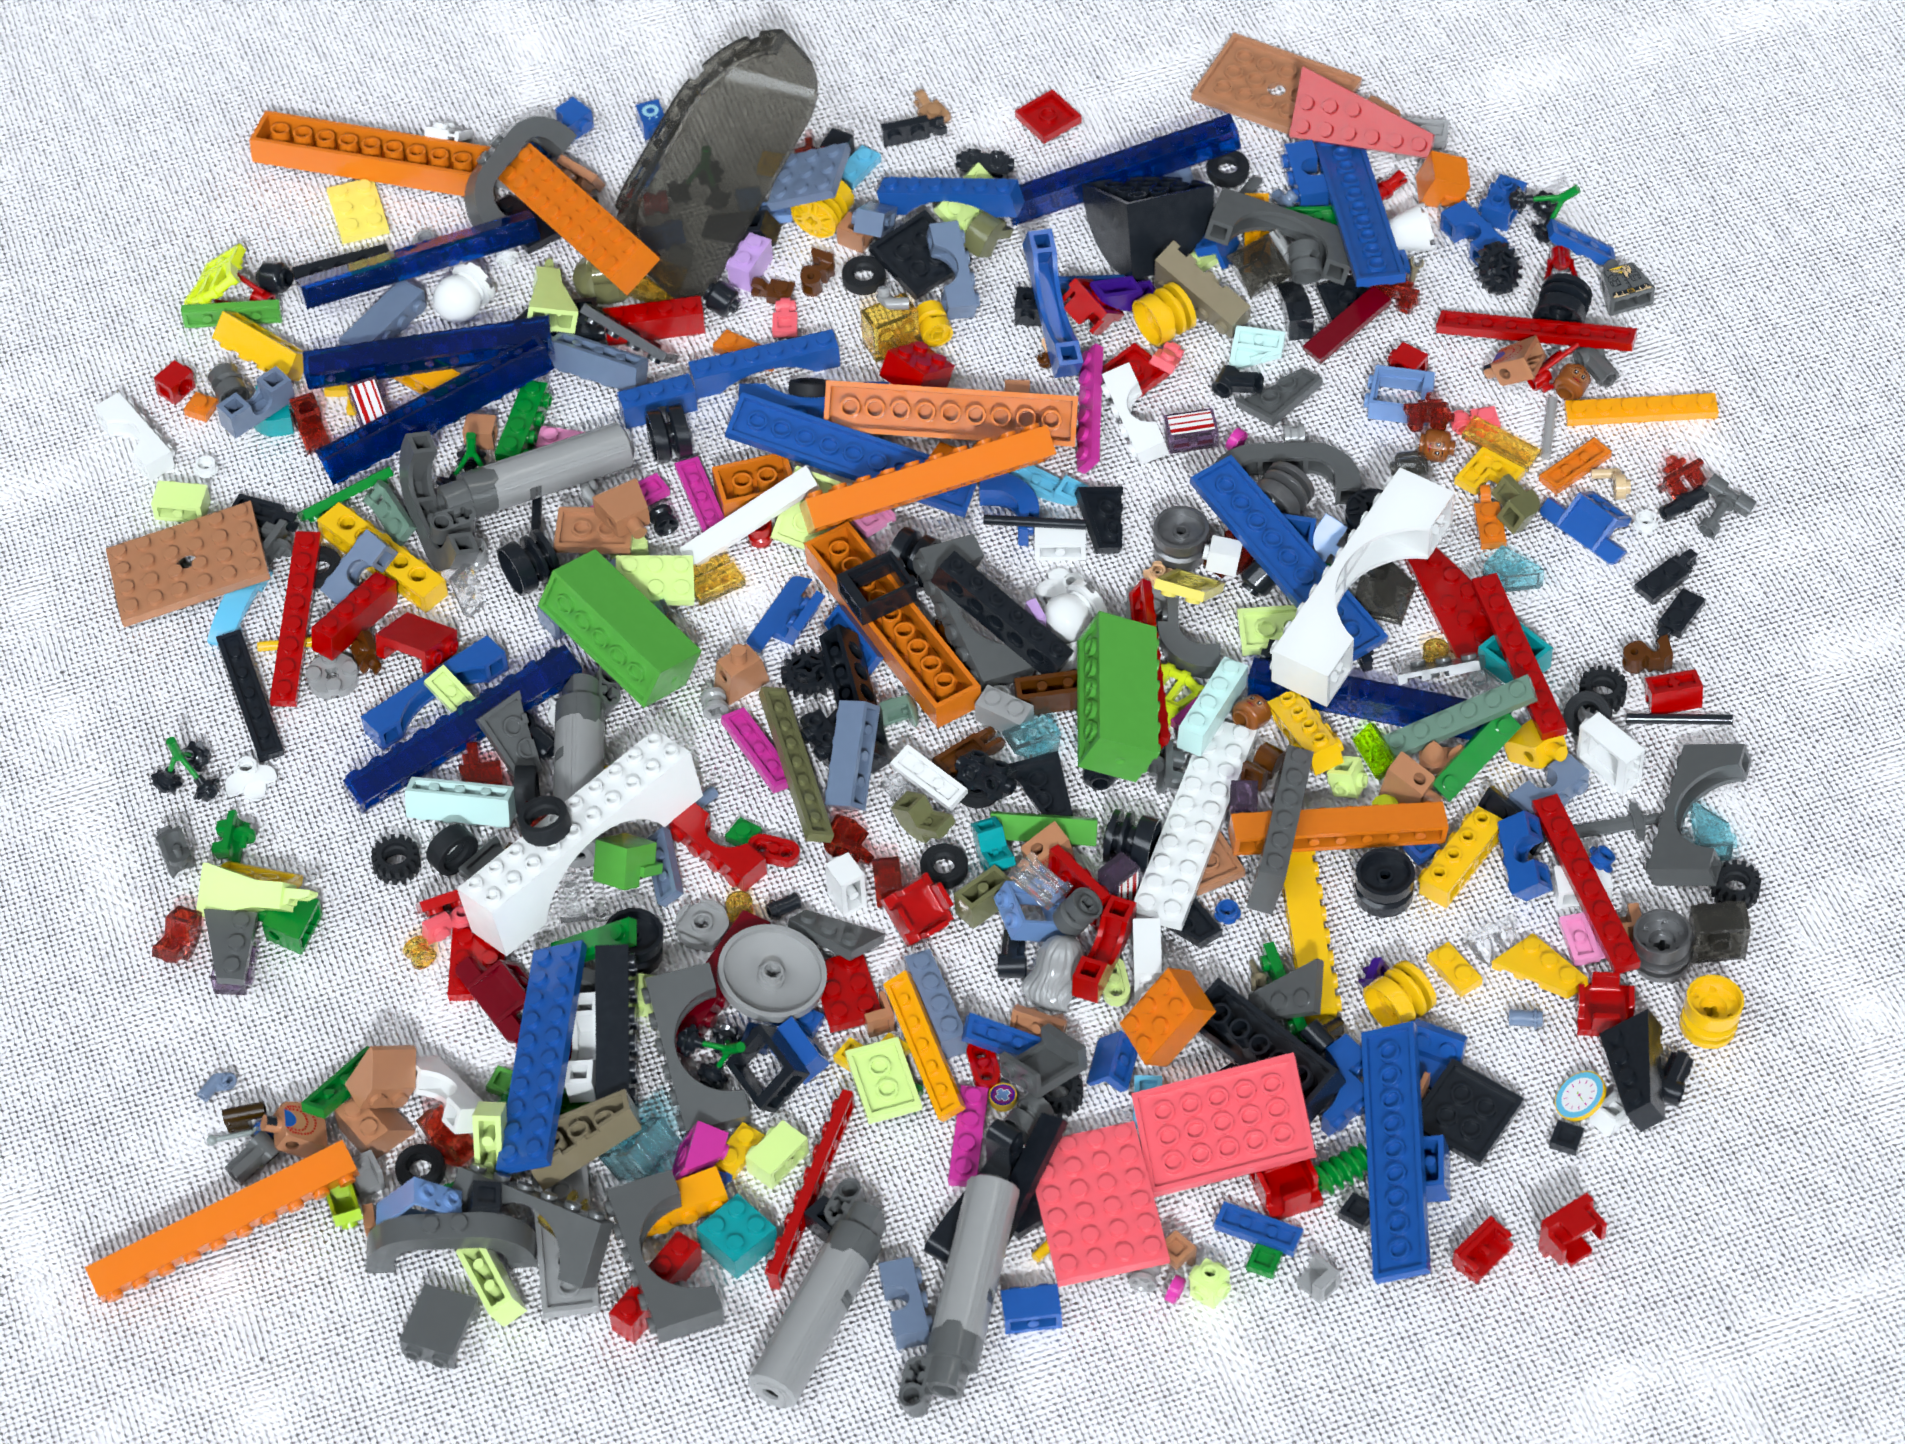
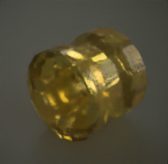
[1422,638,1449,662]
[726,891,754,923]
[402,935,437,970]

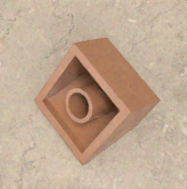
[345,1045,416,1109]
[334,1097,415,1159]

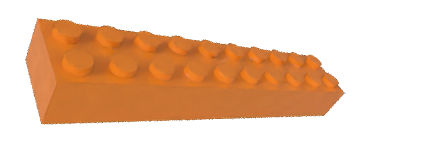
[249,110,491,196]
[498,143,660,296]
[824,380,1078,447]
[799,423,1056,534]
[804,522,981,728]

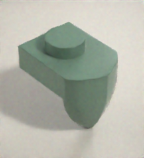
[879,695,919,727]

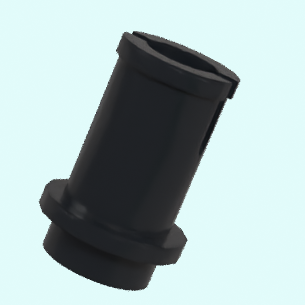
[765,892,802,920]

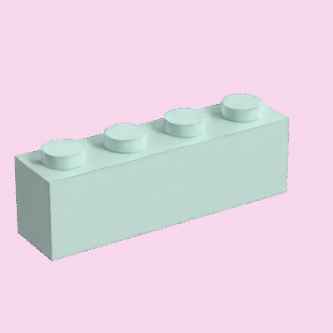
[1177,656,1248,757]
[405,777,516,828]

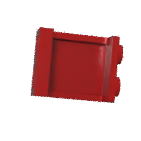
[375,612,458,673]

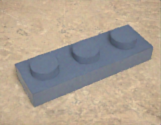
[646,827,684,907]

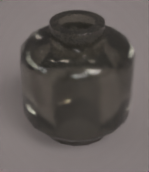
[1390,450,1429,478]

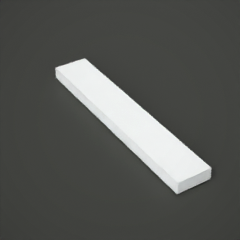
[679,466,820,571]

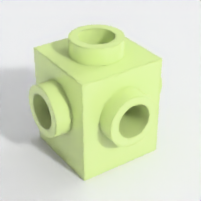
[1327,756,1368,799]
[1188,1258,1231,1310]

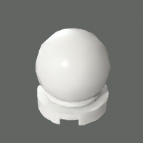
[433,261,496,323]
[1043,579,1108,644]

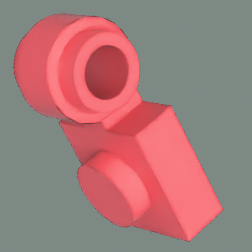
[772,297,798,338]
[1150,341,1184,374]
[1450,406,1501,435]
[422,906,470,946]

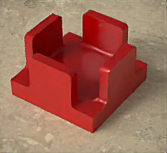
[1062,278,1125,335]
[880,872,954,947]
[1576,972,1635,1036]
[1249,1159,1324,1220]
[1538,1192,1607,1266]

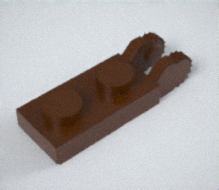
[932,726,1006,778]

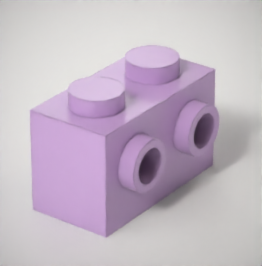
[726,232,773,292]

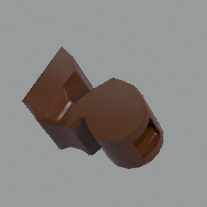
[800,247,836,297]
[1622,634,1673,674]
[1240,742,1285,792]

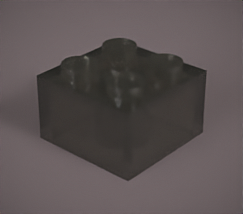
[1688,901,1751,964]

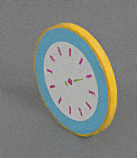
[1555,1071,1606,1121]

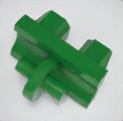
[211,810,257,863]

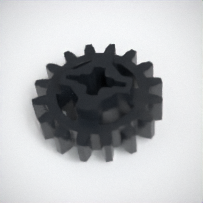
[1474,241,1523,296]
[781,648,833,700]

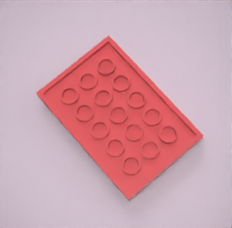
[1131,1052,1317,1198]
[1024,1121,1170,1287]

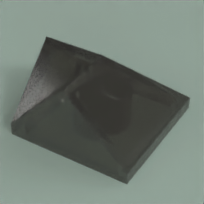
[1226,233,1291,299]
[1355,562,1416,626]

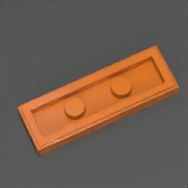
[1539,437,1612,495]

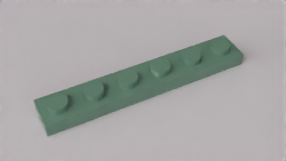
[1383,674,1538,761]

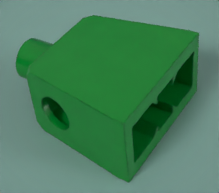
[257,898,323,955]

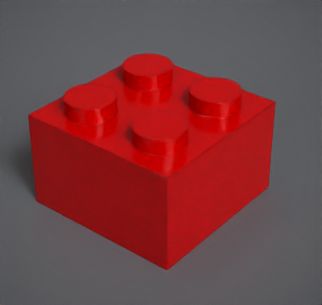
[879,341,955,388]

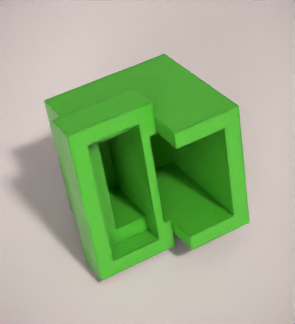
[593,833,663,890]

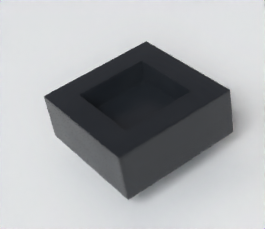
[1549,1120,1585,1156]
[1338,1192,1370,1231]

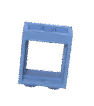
[1364,365,1435,426]
[994,881,1067,942]
[376,1177,462,1225]

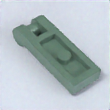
[363,480,416,546]

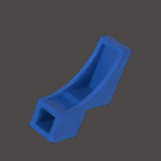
[1321,1033,1365,1137]

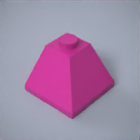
[672,1121,729,1180]

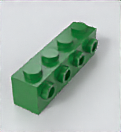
[494,379,552,461]

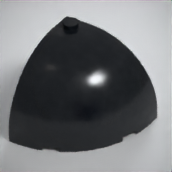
[1082,176,1214,282]

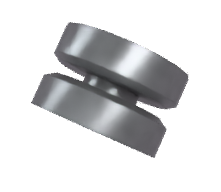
[1153,506,1209,571]

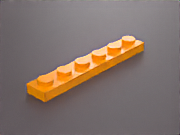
[1564,393,1719,426]
[883,970,966,1122]

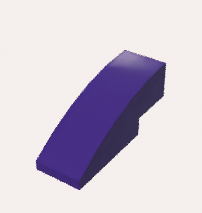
[1090,276,1156,312]

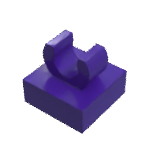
[1358,957,1390,988]

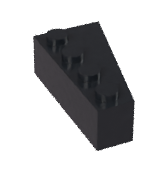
[1599,1009,1665,1132]

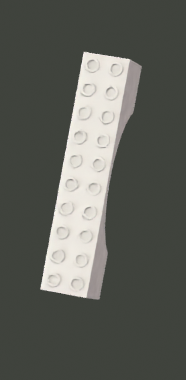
[1270,468,1455,707]
[457,729,703,956]

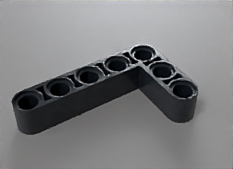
[924,1119,1024,1265]

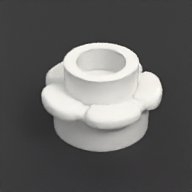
[495,245,519,267]
[194,455,219,479]
[1633,510,1658,534]

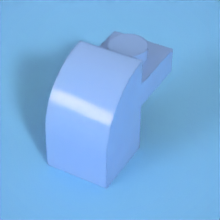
[1313,512,1348,562]

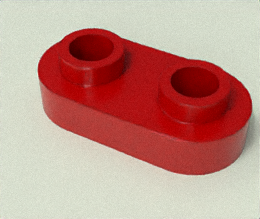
[748,834,800,868]
[966,1044,1001,1091]

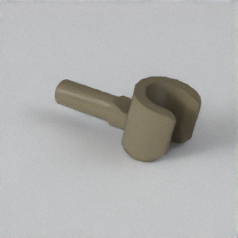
[1408,256,1424,289]
[1249,959,1267,992]

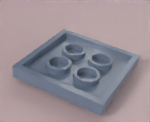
[767,143,851,211]

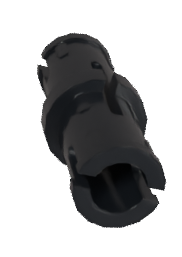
[1659,485,1710,522]

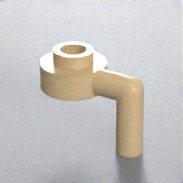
[1591,468,1631,500]

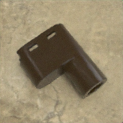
[222,1101,267,1134]

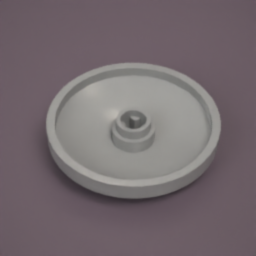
[717,924,827,1023]

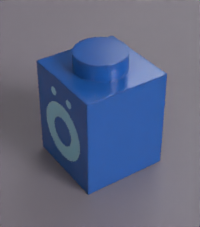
[635,99,668,141]

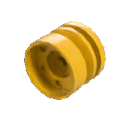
[791,180,854,238]
[1132,282,1197,347]
[1363,960,1437,1027]
[1679,975,1744,1049]

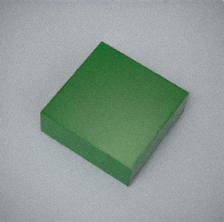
[1246,1243,1283,1280]

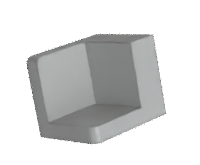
[352,1149,386,1199]
[1296,1252,1340,1304]

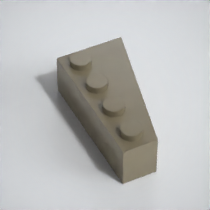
[1155,240,1251,339]
[530,1089,642,1191]

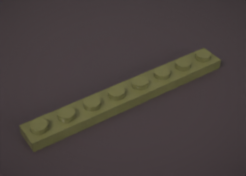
[759,687,834,843]

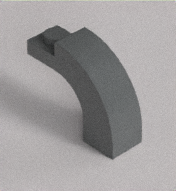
[1157,598,1220,679]

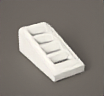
[1589,1089,1629,1136]

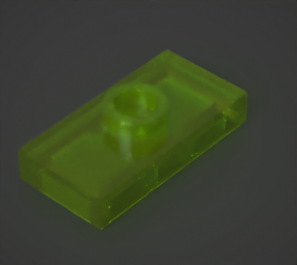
[1352,722,1396,780]

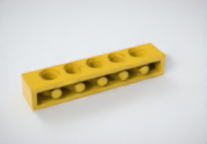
[317,502,448,613]

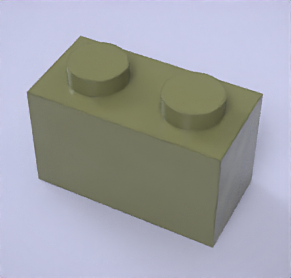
[954,865,1012,929]

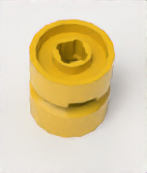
[913,300,953,347]

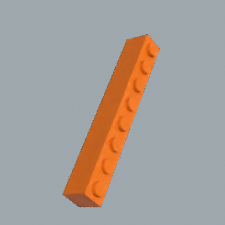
[1228,801,1449,856]

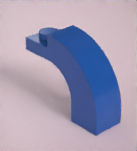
[979,473,1039,546]

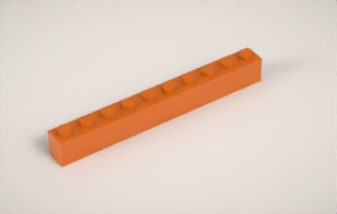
[84,1140,360,1303]

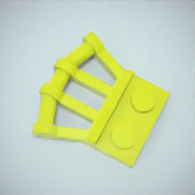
[184,243,246,305]
[1161,662,1205,728]

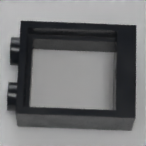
[836,550,919,626]
[725,1024,810,1113]

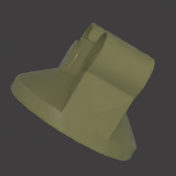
[573,257,640,305]

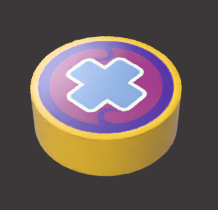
[989,1083,1017,1112]

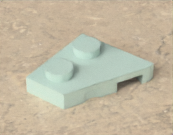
[1229,325,1286,370]

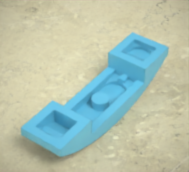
[1009,465,1088,506]
[207,569,273,646]

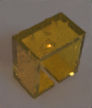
[860,292,920,363]

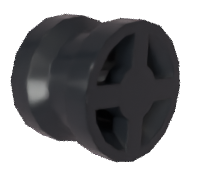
[649,504,679,536]

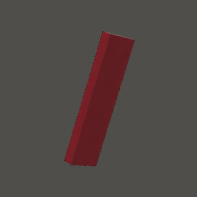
[1303,286,1391,365]

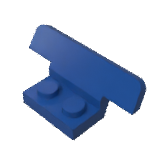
[1540,491,1632,565]
[746,576,825,653]
[1414,1018,1468,1090]

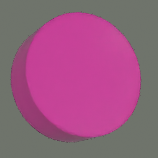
[1225,428,1248,451]
[1164,1274,1186,1305]

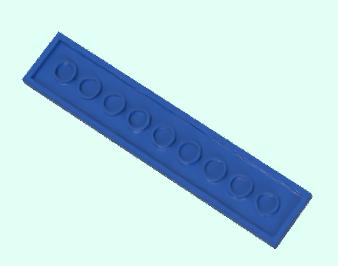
[1314,142,1406,287]
[725,392,978,518]
[1189,455,1388,661]
[496,940,587,1174]
[1361,1021,1431,1285]

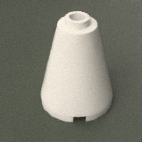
[1389,202,1437,252]

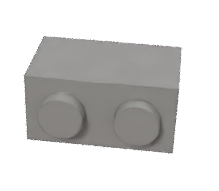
[975,685,1034,742]

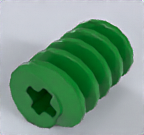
[1313,1142,1368,1196]

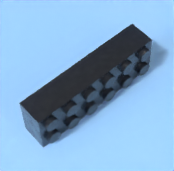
[595,944,639,1111]
[1196,977,1346,1123]

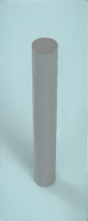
[1541,396,1557,460]

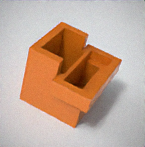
[1415,150,1471,208]

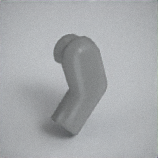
[876,286,909,310]
[580,480,598,507]

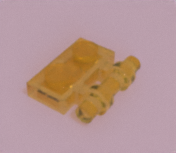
[693,554,746,606]

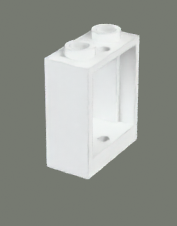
[1576,712,1645,796]
[1133,918,1162,1004]

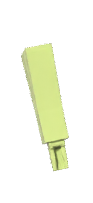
[525,258,578,333]
[196,863,318,918]

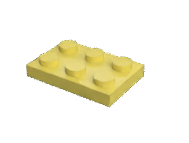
[326,179,390,244]
[1154,568,1225,604]

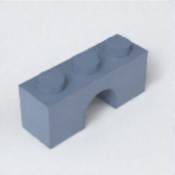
[216,366,295,439]
[320,529,398,605]
[1509,753,1590,816]
[878,1256,933,1350]

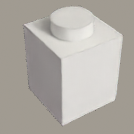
[1202,535,1242,577]

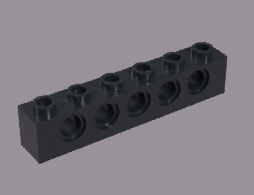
[931,551,1074,674]
[819,623,892,774]

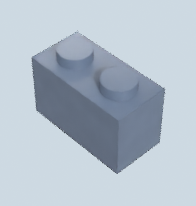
[851,201,898,238]

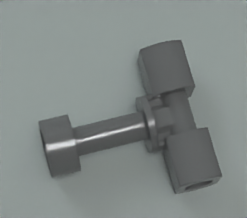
[1698,473,1757,538]

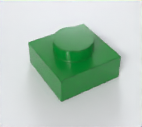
[725,817,763,847]

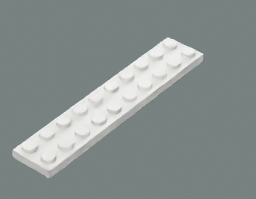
[1134,721,1258,931]

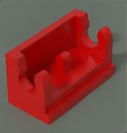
[1644,669,1703,714]
[1452,1215,1514,1284]

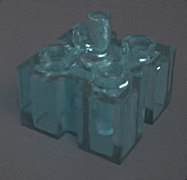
[599,1117,681,1181]

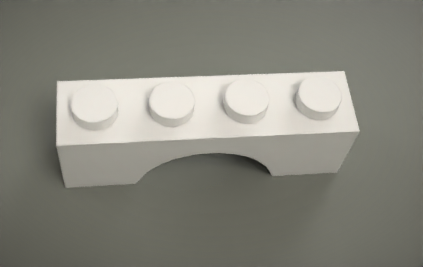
[1101,362,1169,465]
[93,392,175,482]
[564,992,596,1103]
[414,1056,484,1134]

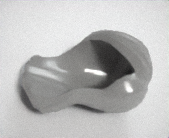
[1021,935,1087,1013]

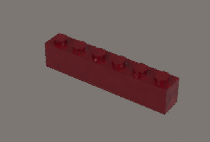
[675,910,771,1057]

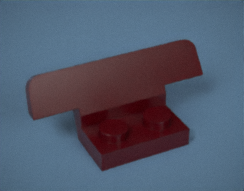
[455,957,529,1043]

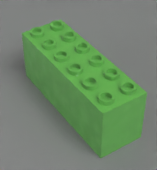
[538,549,702,708]
[1077,611,1161,782]

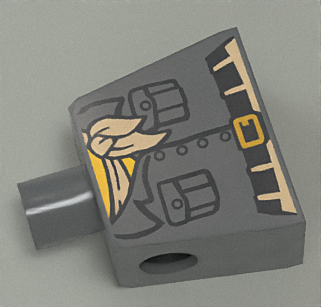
[1600,259,1655,316]

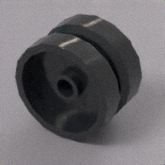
[645,403,693,464]
[889,527,941,592]
[1354,847,1415,918]
[605,908,663,974]

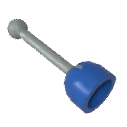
[207,1120,274,1146]

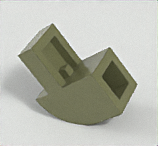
[963,211,1014,258]
[1491,474,1540,535]
[891,791,956,844]

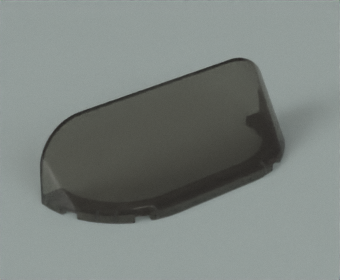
[615,29,818,299]

